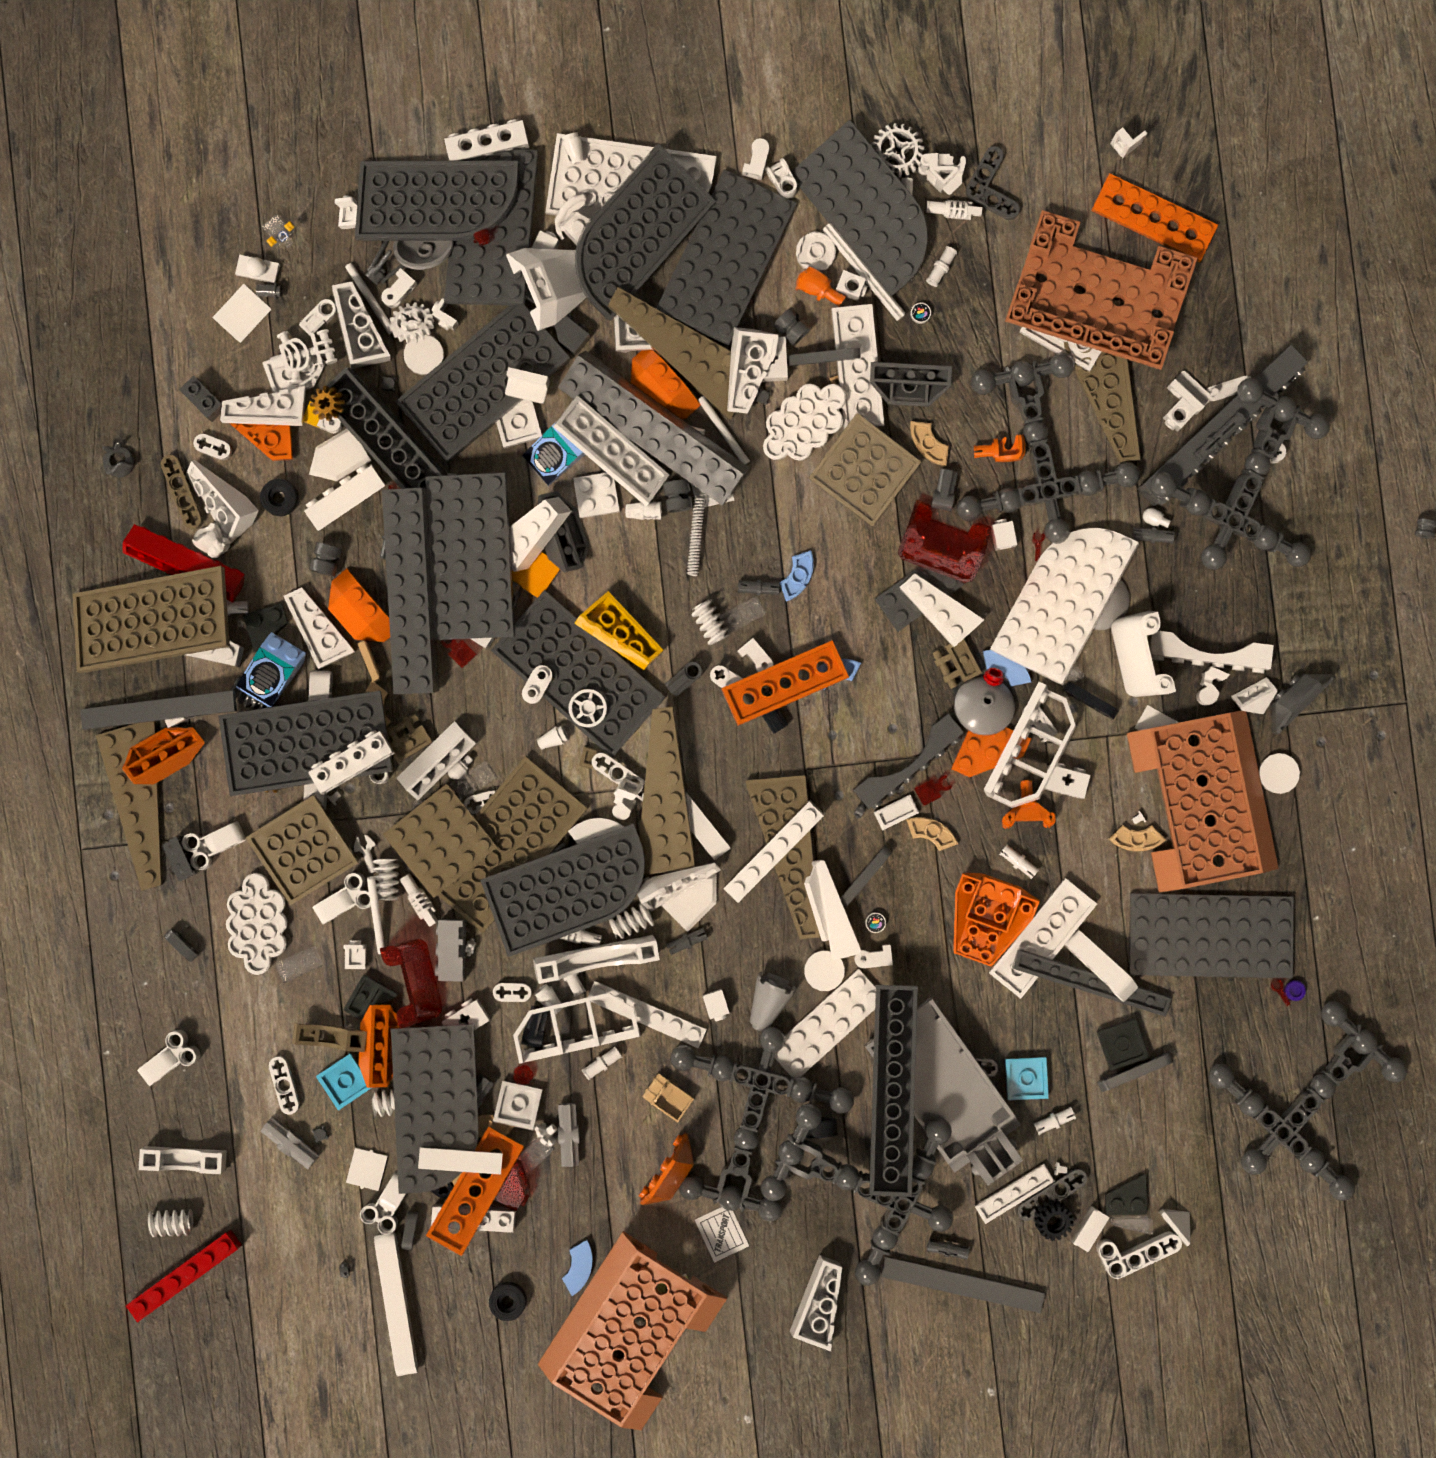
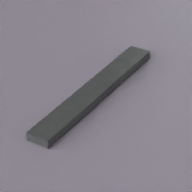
[81,691,237,730]
[1012,949,1172,1017]
[881,1256,1045,1313]

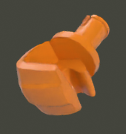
[795,267,846,307]
[973,434,1026,463]

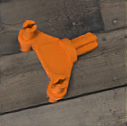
[1002,780,1056,829]

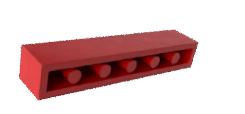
[123,524,245,603]
[126,1229,242,1323]

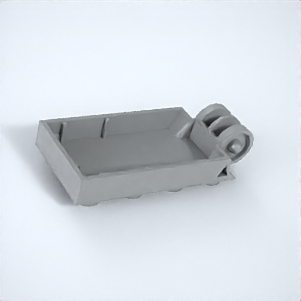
[864,998,1023,1186]

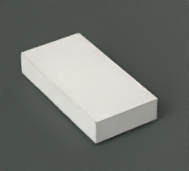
[873,795,919,830]

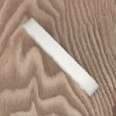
[592,753,645,801]

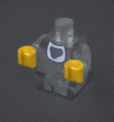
[262,214,295,248]

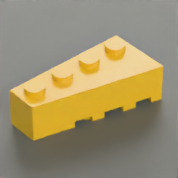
[574,591,663,670]

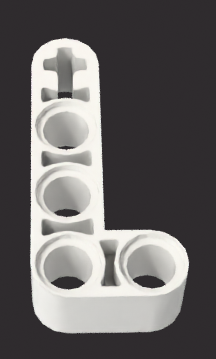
[1065,930,1138,1002]
[1096,1231,1182,1279]

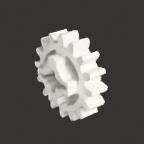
[389,302,434,344]

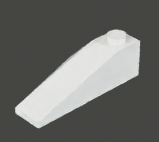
[727,327,778,413]
[186,460,259,544]
[637,863,721,912]

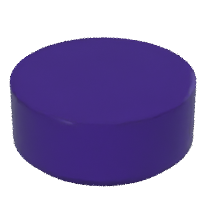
[1284,980,1306,1001]

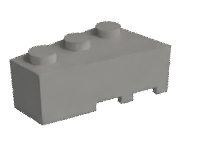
[435,919,467,982]

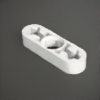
[269,1056,300,1115]

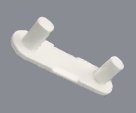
[1206,376,1251,401]

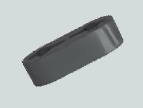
[164,928,199,962]
[401,1210,419,1250]

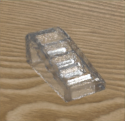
[1109,1215,1153,1234]

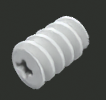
[691,599,729,645]
[373,859,399,900]
[609,903,654,939]
[372,1089,395,1117]
[148,1209,194,1237]

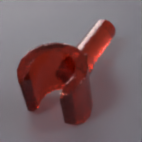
[1031,532,1045,561]
[1270,979,1291,1006]

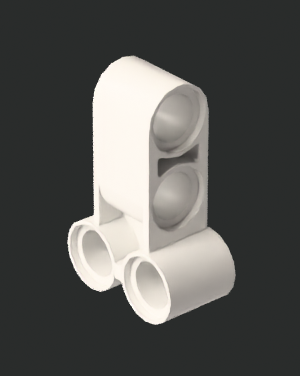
[182,821,246,870]
[312,872,371,925]
[137,1030,201,1086]
[360,1170,407,1235]

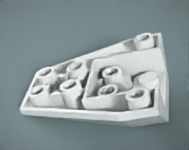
[506,248,586,331]

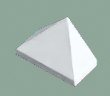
[1231,677,1277,714]
[1158,1209,1190,1246]

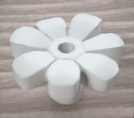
[534,1123,557,1146]

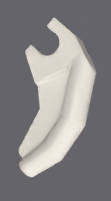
[555,194,586,240]

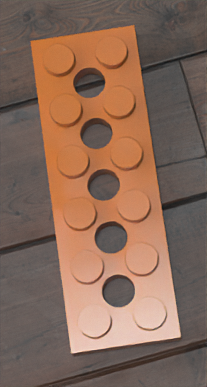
[1091,173,1218,263]
[721,640,849,726]
[426,1127,524,1256]

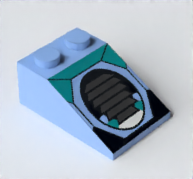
[522,423,586,486]
[236,632,306,708]

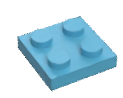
[316,1053,371,1110]
[1005,1057,1048,1100]

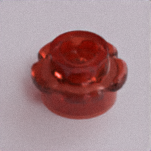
[473,229,492,246]
[513,1065,533,1085]

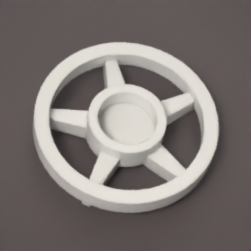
[569,689,607,727]

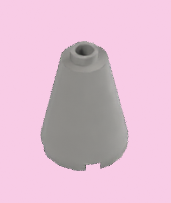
[750,972,796,1031]

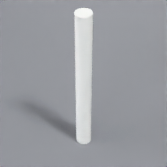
[345,263,392,334]
[698,396,750,465]
[367,876,386,954]

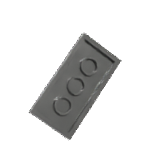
[874,552,964,632]

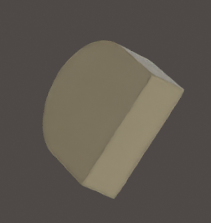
[579,746,602,769]

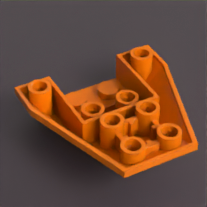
[953,873,1040,967]
[639,1132,694,1205]

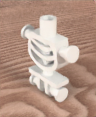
[270,329,338,384]

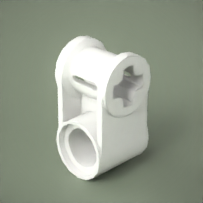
[765,158,797,199]
[710,665,743,688]

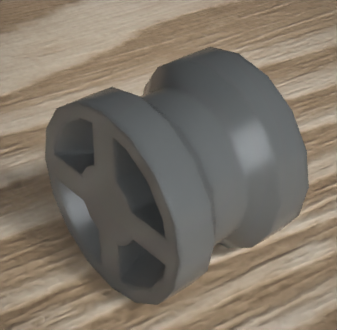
[1415,519,1436,539]

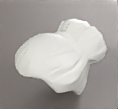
[192,523,230,558]

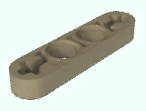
[161,455,203,530]

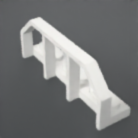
[984,682,1076,808]
[513,993,641,1064]

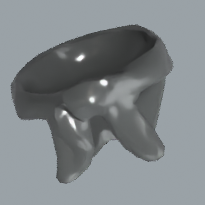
[102,441,134,478]

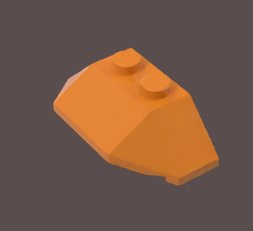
[631,350,701,419]
[328,568,390,642]
[122,727,205,785]
[359,1005,404,1088]

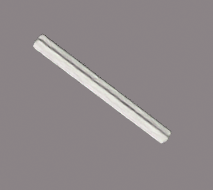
[823,223,905,321]

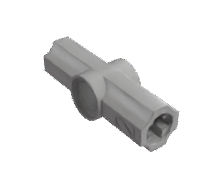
[558,1103,580,1167]
[261,1117,319,1169]

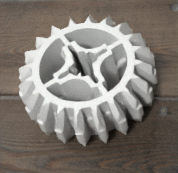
[871,123,925,178]

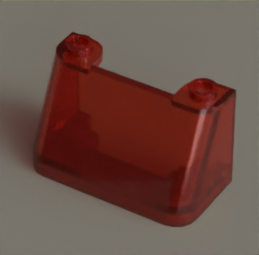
[898,499,992,583]
[380,939,442,1029]

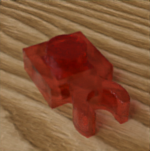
[441,639,477,669]
[914,775,952,807]

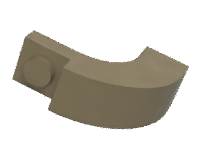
[292,1023,367,1052]

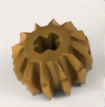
[309,386,345,421]

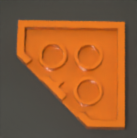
[229,423,293,461]
[951,727,1031,777]

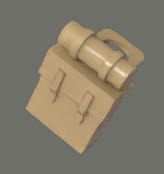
[642,1073,694,1123]

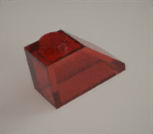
[495,1159,530,1211]

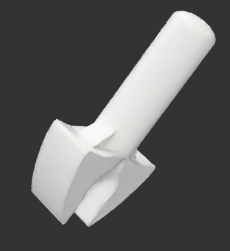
[354,835,377,873]

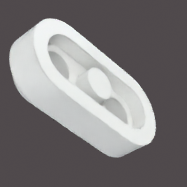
[522,665,553,704]

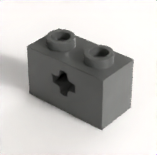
[179,375,222,422]

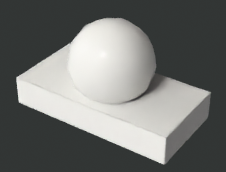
[235,255,280,284]

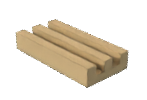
[357,641,382,682]

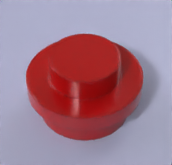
[983,668,1004,686]

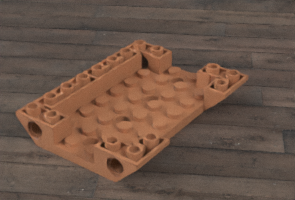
[1005,210,1197,370]
[1126,710,1279,892]
[538,1231,727,1430]

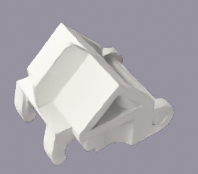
[918,153,966,195]

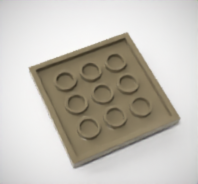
[808,413,921,527]
[383,784,498,898]
[246,794,359,905]

